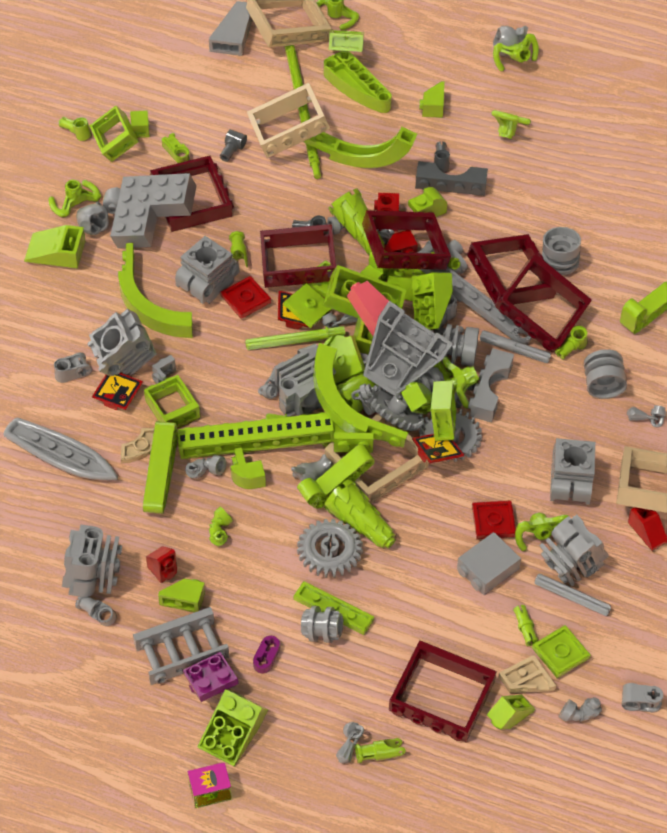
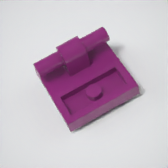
[183,652,239,702]

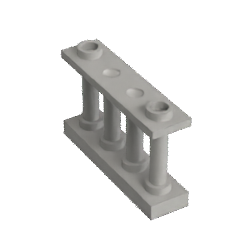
[133,607,229,685]

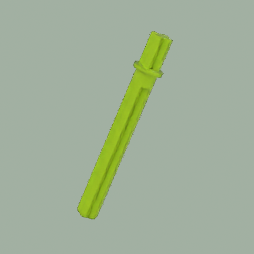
[245,326,345,350]

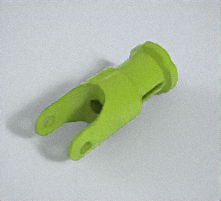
[229,231,248,268]
[355,738,406,763]

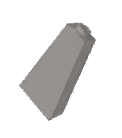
[209,1,252,56]

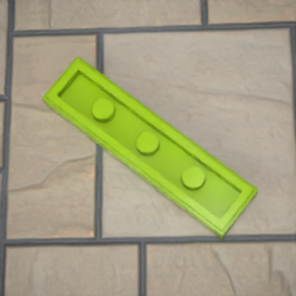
[293,581,374,635]

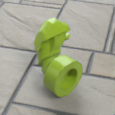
[209,507,233,546]

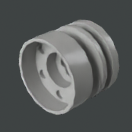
[542,227,581,275]
[442,324,479,367]
[584,349,627,399]

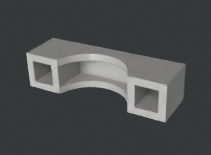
[468,348,514,423]

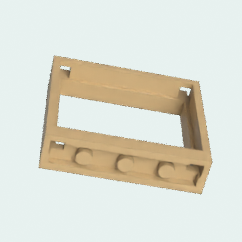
[246,0,332,47]
[247,83,330,158]
[325,414,429,504]
[616,446,667,513]

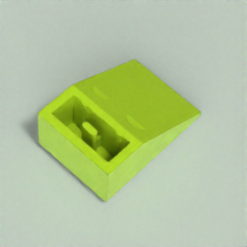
[24,225,86,269]
[412,272,453,330]
[197,689,269,766]

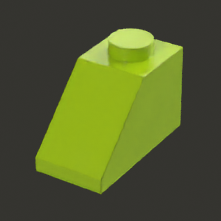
[419,81,445,118]
[401,382,432,414]
[158,578,205,613]
[487,694,536,730]

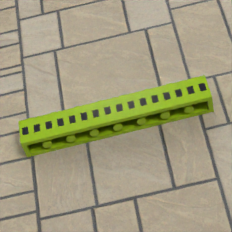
[177,412,334,459]

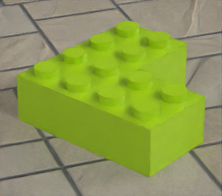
[323,265,406,355]

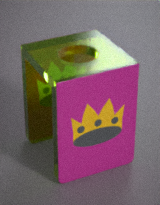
[187,763,232,809]

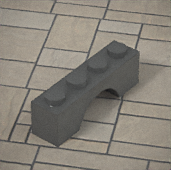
[415,161,488,196]

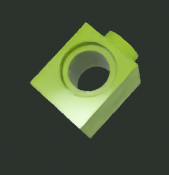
[130,110,149,138]

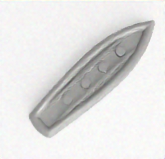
[3,417,118,480]

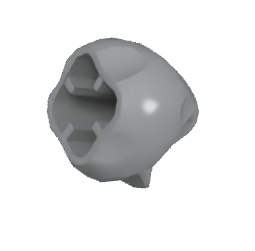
[493,26,528,56]
[76,201,109,235]

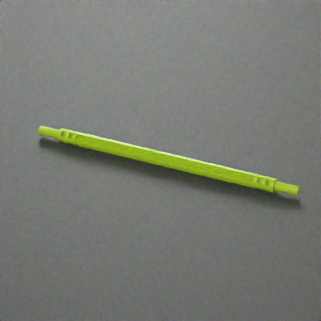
[284,45,321,179]

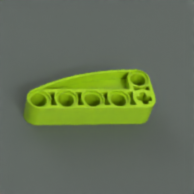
[324,51,392,113]
[143,421,178,514]

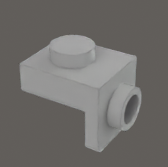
[152,355,176,384]

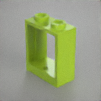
[329,30,365,52]
[89,106,139,162]
[144,375,200,428]
[431,381,457,441]

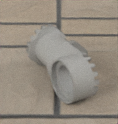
[75,597,116,626]

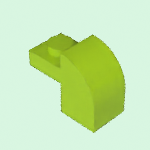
[408,187,447,217]
[231,447,266,489]

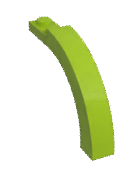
[303,126,417,168]
[118,243,193,338]
[313,343,408,448]

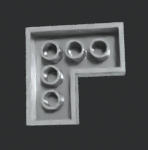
[110,173,196,248]

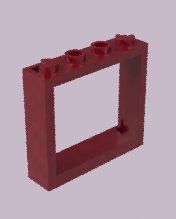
[150,155,234,232]
[362,210,451,270]
[260,224,336,288]
[467,234,556,305]
[495,254,592,353]
[389,640,497,743]

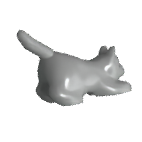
[291,454,333,481]

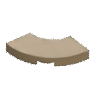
[121,428,154,464]

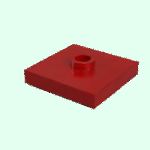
[220,276,271,319]
[472,500,516,540]

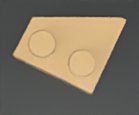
[498,655,556,693]

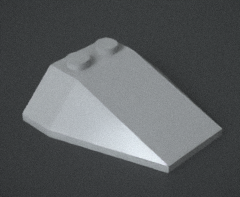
[363,301,453,396]

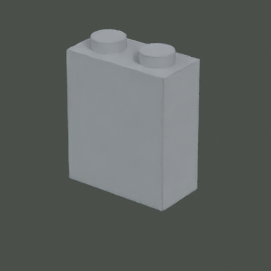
[457,532,521,595]

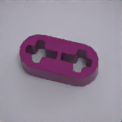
[253,635,280,674]

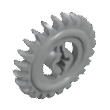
[368,385,424,431]
[419,409,482,462]
[297,519,363,578]

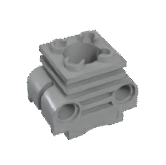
[175,236,240,304]
[87,309,157,377]
[275,350,336,417]
[550,438,596,505]
[539,514,609,587]
[62,524,122,597]

